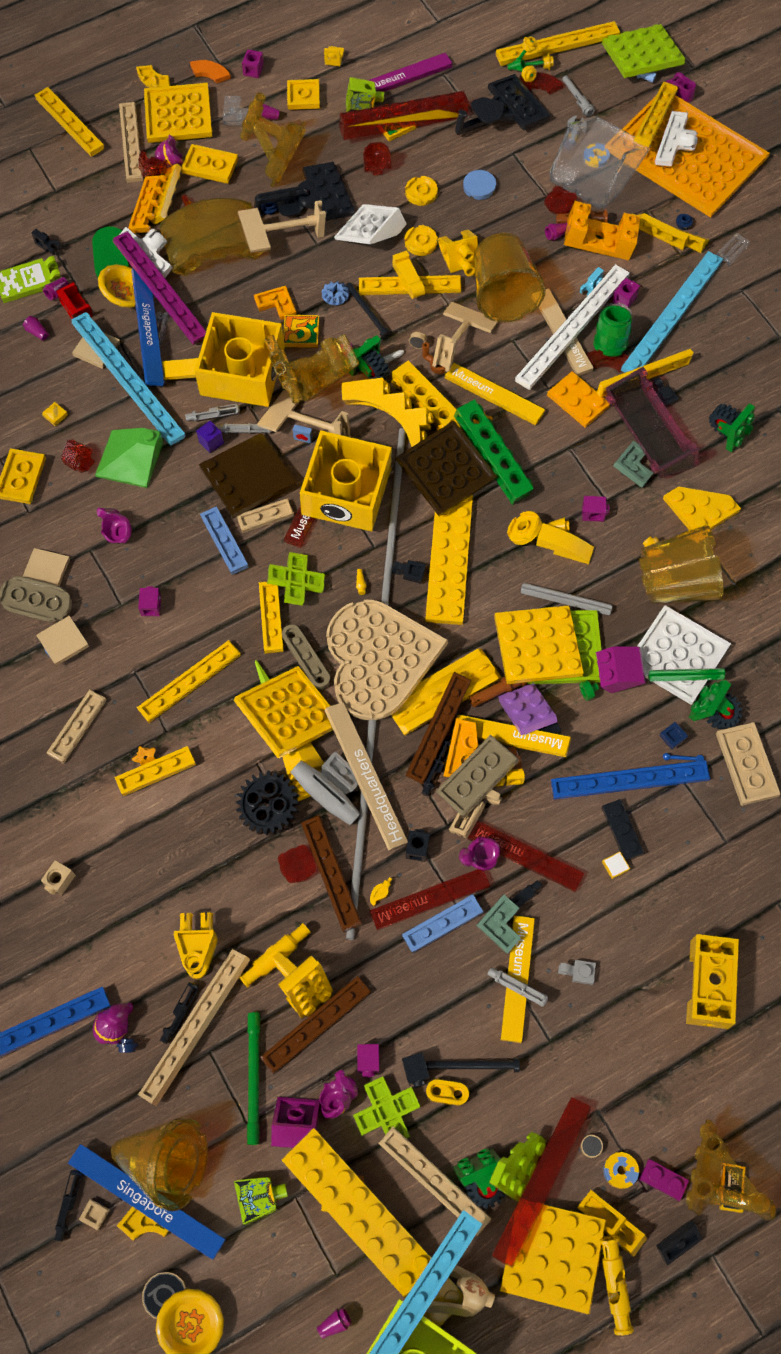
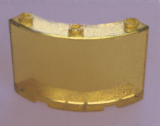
[159,198,265,276]

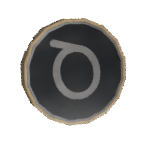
[142,1272,187,1319]

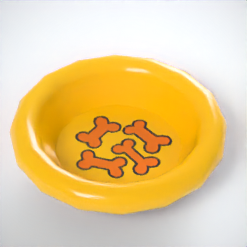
[98,264,136,308]
[155,1289,224,1354]

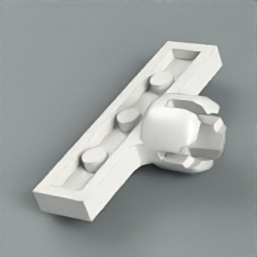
[655,111,698,166]
[119,227,173,278]

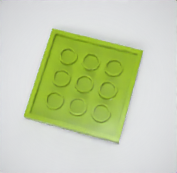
[527,610,601,684]

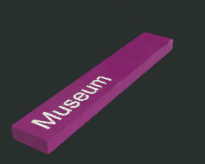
[368,52,452,92]

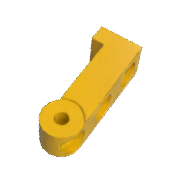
[393,250,425,299]

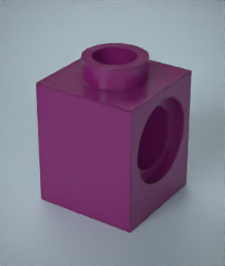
[242,49,264,78]
[612,278,640,309]
[582,496,609,522]
[138,586,161,616]
[357,1044,379,1077]

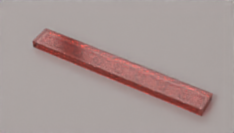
[492,1097,591,1268]

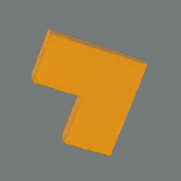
[254,285,297,320]

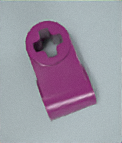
[666,72,696,103]

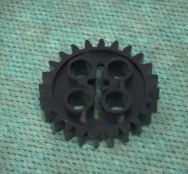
[236,770,300,836]

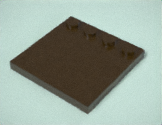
[396,420,497,517]
[199,432,297,518]

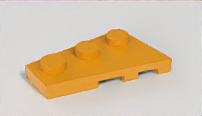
[443,718,478,777]

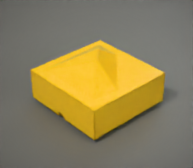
[42,402,68,426]

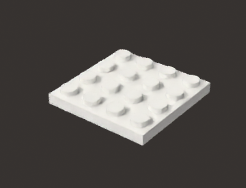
[637,605,731,705]

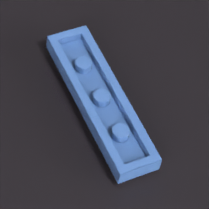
[200,506,248,575]
[402,894,483,954]

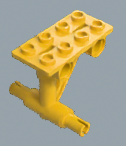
[239,923,333,1019]

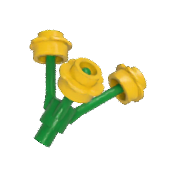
[508,36,553,82]

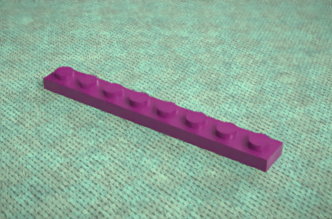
[113,231,206,345]

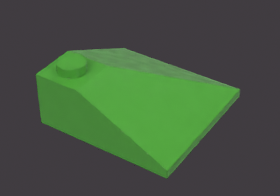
[95,428,163,488]

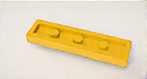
[150,163,182,225]
[259,582,284,654]
[115,746,196,796]

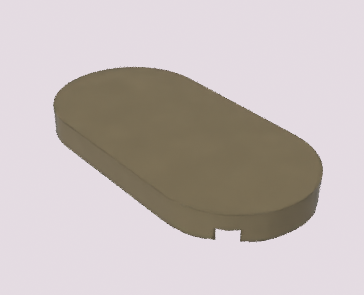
[0,576,72,623]

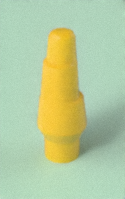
[356,569,366,595]

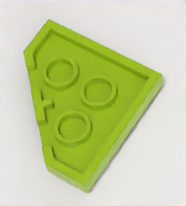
[489,1132,546,1202]

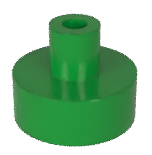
[579,680,599,701]

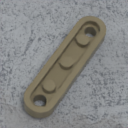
[282,625,330,690]

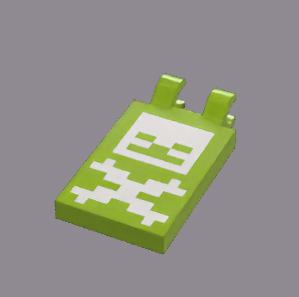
[0,256,62,303]

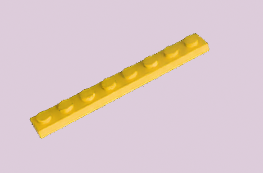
[496,21,620,66]

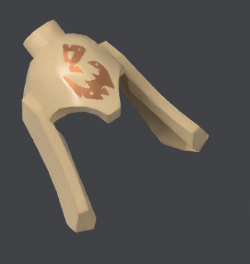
[427,1265,495,1317]

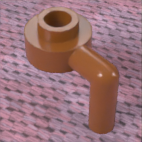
[422,342,446,374]

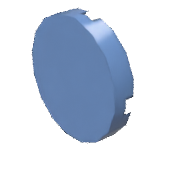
[463,170,496,200]

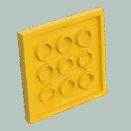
[144,83,212,143]
[494,606,584,684]
[234,666,333,759]
[500,1199,606,1315]

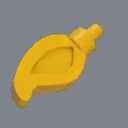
[370,877,393,906]

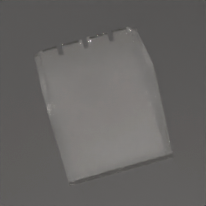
[549,116,651,209]

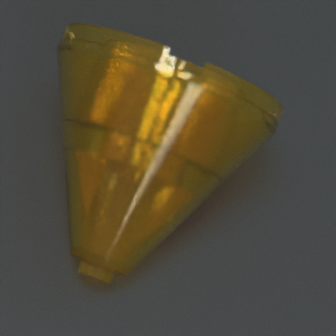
[111,1118,208,1211]

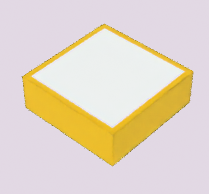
[602,852,630,879]

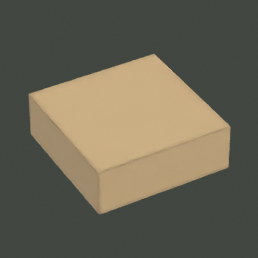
[79,1199,110,1230]

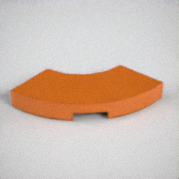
[190,60,231,83]

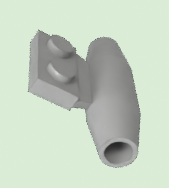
[291,751,360,825]

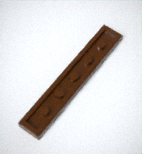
[405,672,471,785]
[301,815,362,933]
[260,976,371,1075]

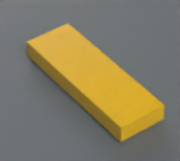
[162,358,198,380]

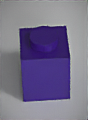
[196,421,224,453]

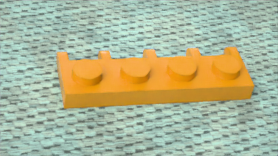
[128,175,167,233]

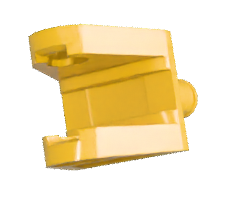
[438,229,479,276]
[174,912,218,979]

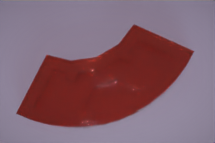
[519,72,563,94]
[586,350,629,373]

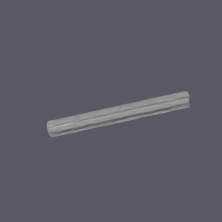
[521,583,612,615]

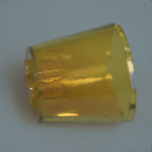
[474,233,546,322]
[639,525,724,604]

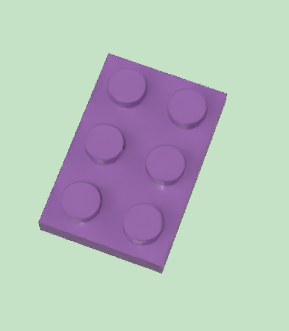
[498,683,557,735]

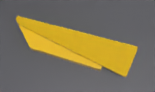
[632,213,709,253]

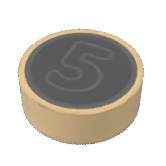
[409,332,427,349]
[580,1135,603,1158]

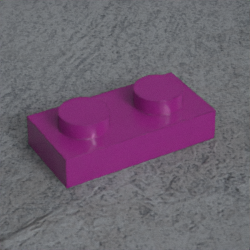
[639,1159,689,1201]

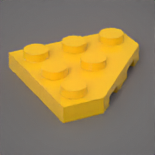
[663,486,741,539]

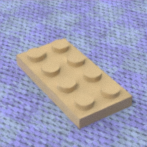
[716,722,781,806]

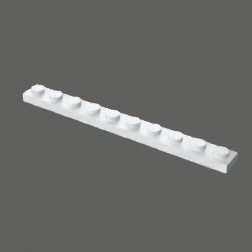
[515,264,630,390]

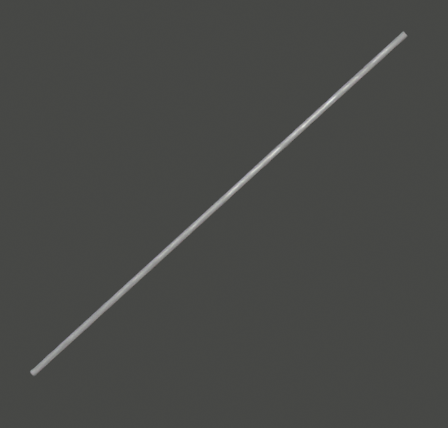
[346,428,406,940]

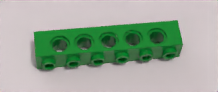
[454,399,534,505]

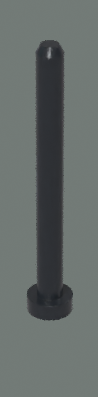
[346,282,392,340]
[426,1057,519,1073]

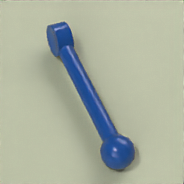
[663,753,704,761]

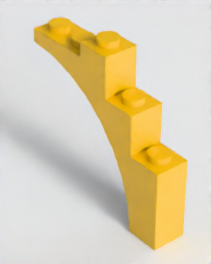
[342,378,433,447]

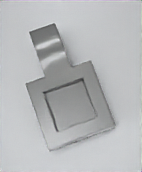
[558,960,596,985]

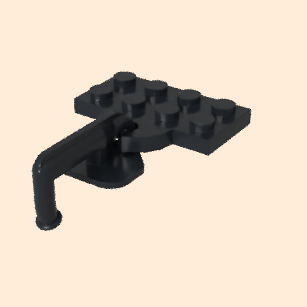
[455,74,551,135]
[254,162,355,221]

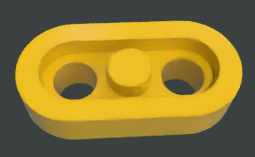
[426,1079,469,1106]

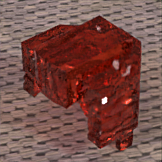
[363,142,391,176]
[138,151,168,177]
[61,439,95,473]

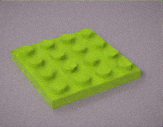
[602,24,685,78]

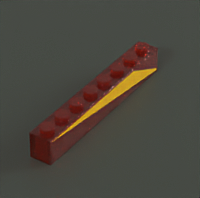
[339,91,469,140]

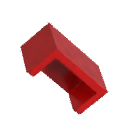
[56,282,94,319]

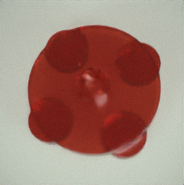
[544,186,577,214]
[278,845,317,884]

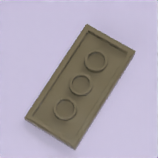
[436,735,519,818]

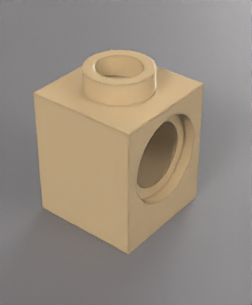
[41,861,76,896]

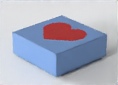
[293,425,313,443]

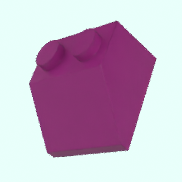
[596,646,646,694]
[271,1097,320,1148]

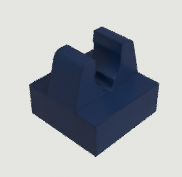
[659,722,688,750]

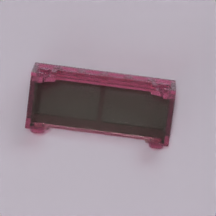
[605,367,699,478]

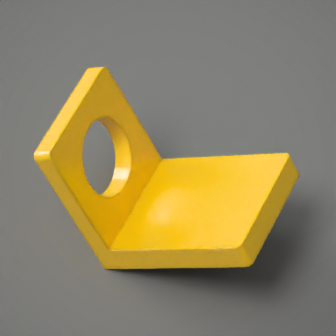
[324,46,344,66]

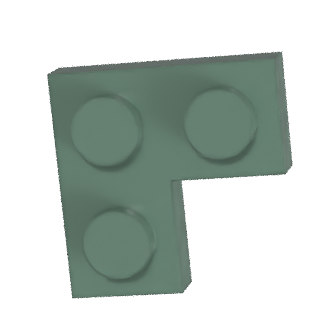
[613,441,653,488]
[476,894,521,954]

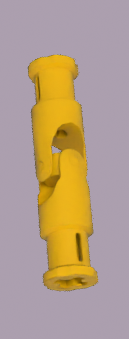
[599,1235,634,1335]

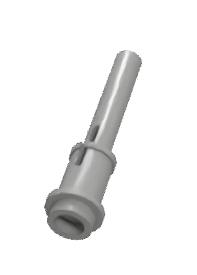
[562,76,595,117]

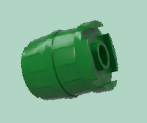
[593,305,632,357]

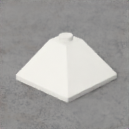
[334,204,406,244]

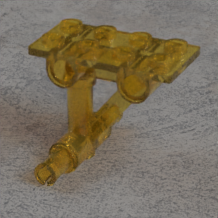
[240,92,307,187]
[264,334,359,403]
[686,1119,776,1221]

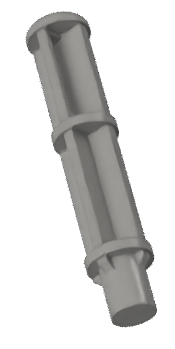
[185,403,240,421]
[216,423,271,434]
[487,968,548,1007]

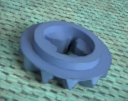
[322,281,349,305]

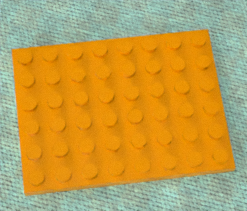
[605,95,769,218]

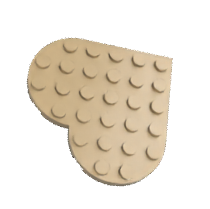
[326,600,448,720]

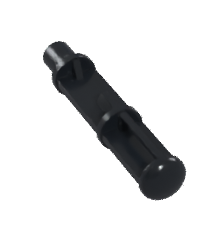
[421,741,451,797]
[510,880,542,908]
[159,982,199,1044]
[54,1170,83,1242]

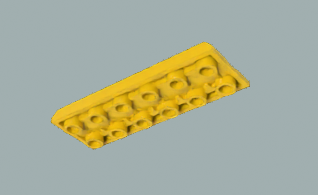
[391,648,502,736]

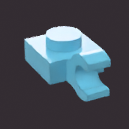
[580,267,604,296]

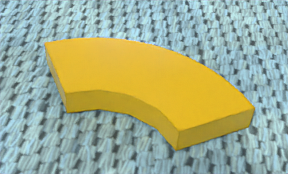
[136,65,170,88]

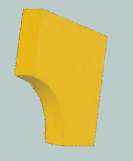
[117,1207,170,1241]

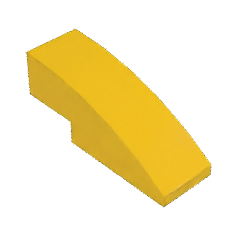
[536,523,594,564]
[577,1190,647,1257]

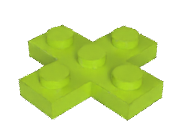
[267,552,325,606]
[353,1076,421,1139]

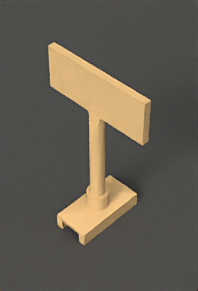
[238,201,326,253]
[432,302,498,372]
[257,390,351,437]

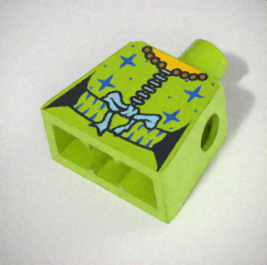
[346,77,384,113]
[234,1177,288,1225]

